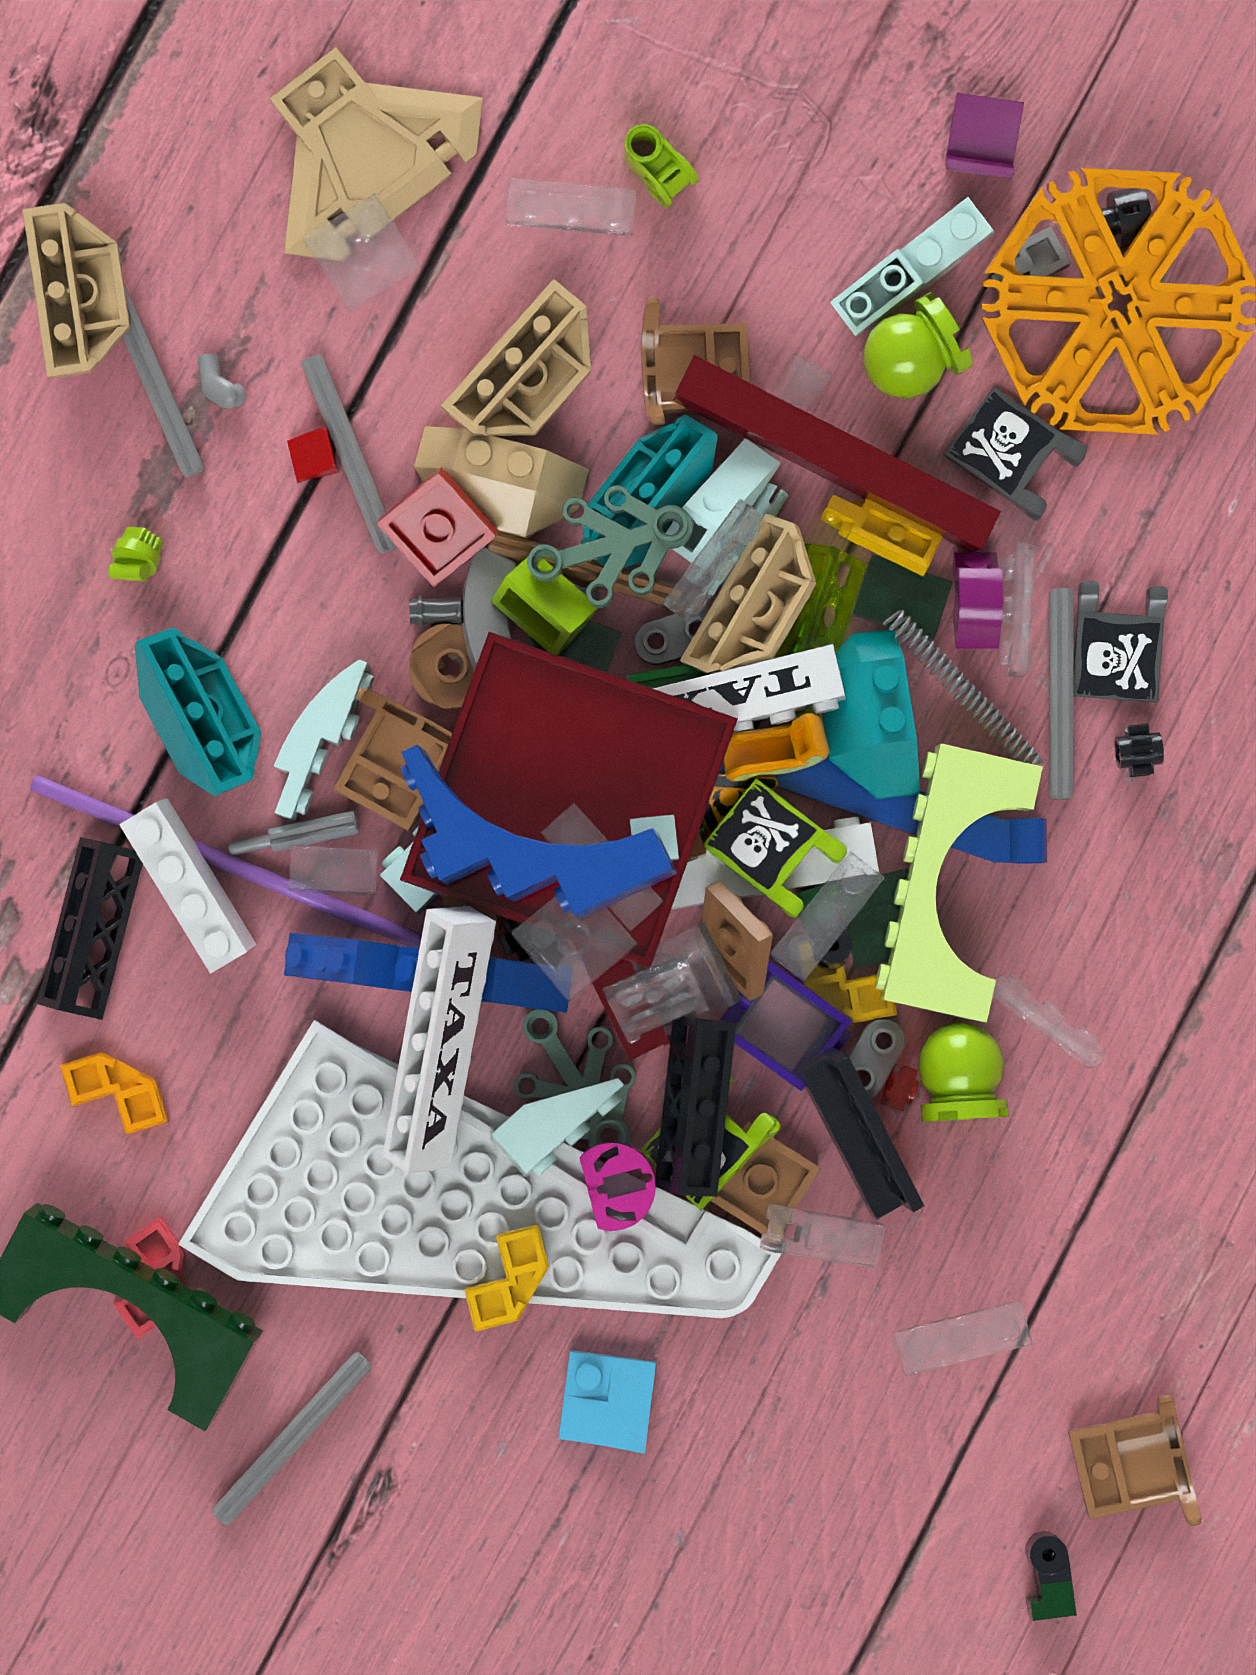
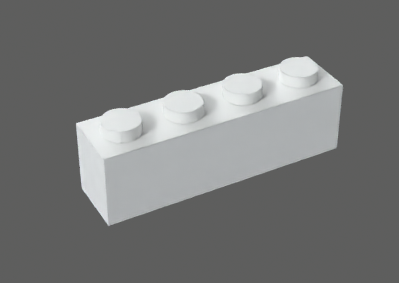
[119,798,257,974]

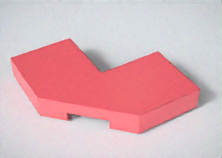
[113,1217,186,1339]

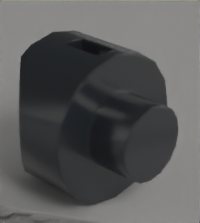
[1101,188,1152,249]

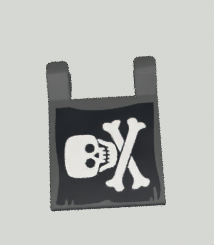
[944,386,1087,521]
[1074,581,1168,703]

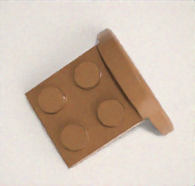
[641,297,750,425]
[333,688,452,831]
[1068,1395,1201,1526]

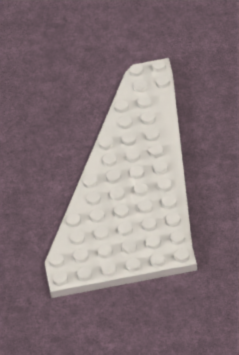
[178,1020,782,1318]

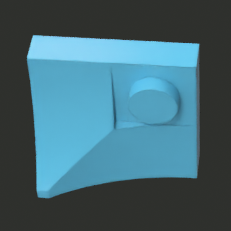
[558,1350,656,1454]

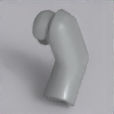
[197,354,247,409]

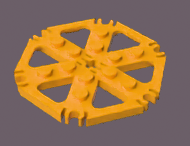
[980,168,1256,435]

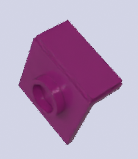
[945,92,1024,179]

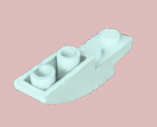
[830,197,995,337]
[274,660,374,822]

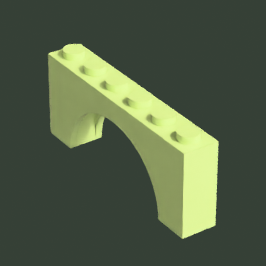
[875,744,1043,1023]

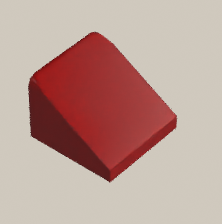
[287,427,339,483]

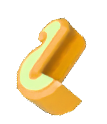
[723,713,830,781]

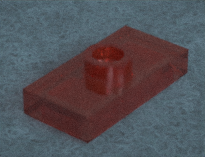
[880,1064,919,1112]

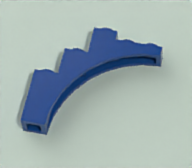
[401,745,677,919]
[284,933,573,1013]

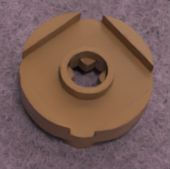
[409,624,474,710]

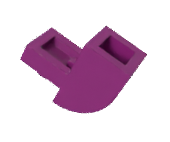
[953,552,1003,649]

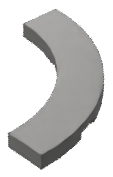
[462,547,516,671]

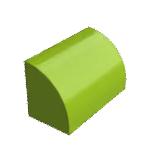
[490,557,598,655]

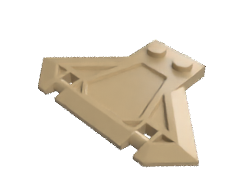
[270,47,483,261]

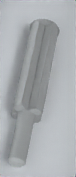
[228,810,360,855]

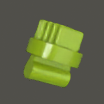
[108,527,163,582]

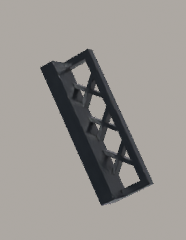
[37,837,143,1020]
[655,1014,736,1197]
[795,1047,924,1220]

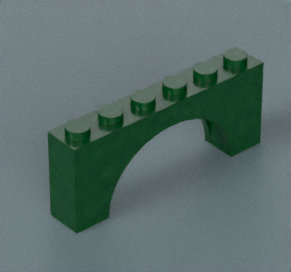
[0,1203,263,1431]

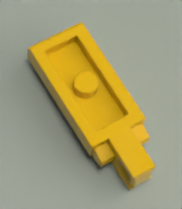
[821,494,943,576]

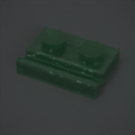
[852,555,953,641]

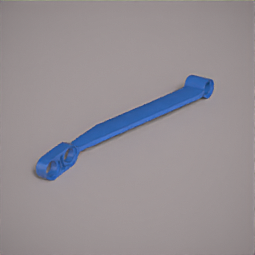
[720,758,1047,864]

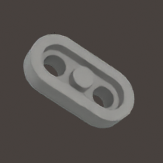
[634,609,708,665]
[849,1019,905,1098]

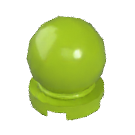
[863,292,973,400]
[917,1021,1009,1122]

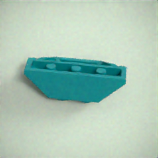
[580,414,718,567]
[135,627,262,797]
[822,629,920,800]

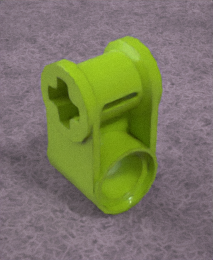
[623,124,700,209]

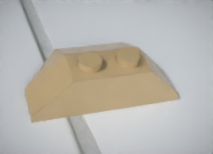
[23,203,131,379]
[441,279,591,436]
[414,426,589,538]
[680,513,817,675]

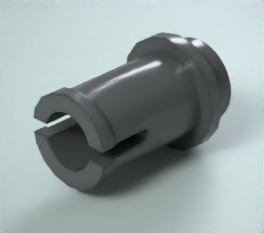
[409,594,462,628]

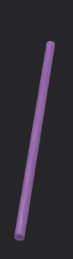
[30,775,422,948]

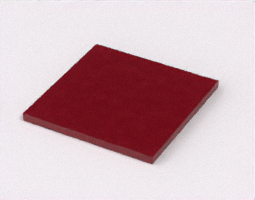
[400,631,738,969]

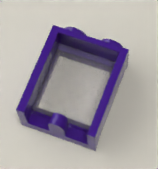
[720,961,852,1091]

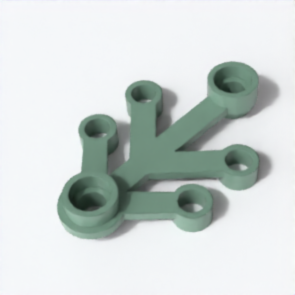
[527,485,693,608]
[514,1009,636,1158]

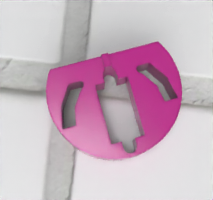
[579,1142,656,1231]

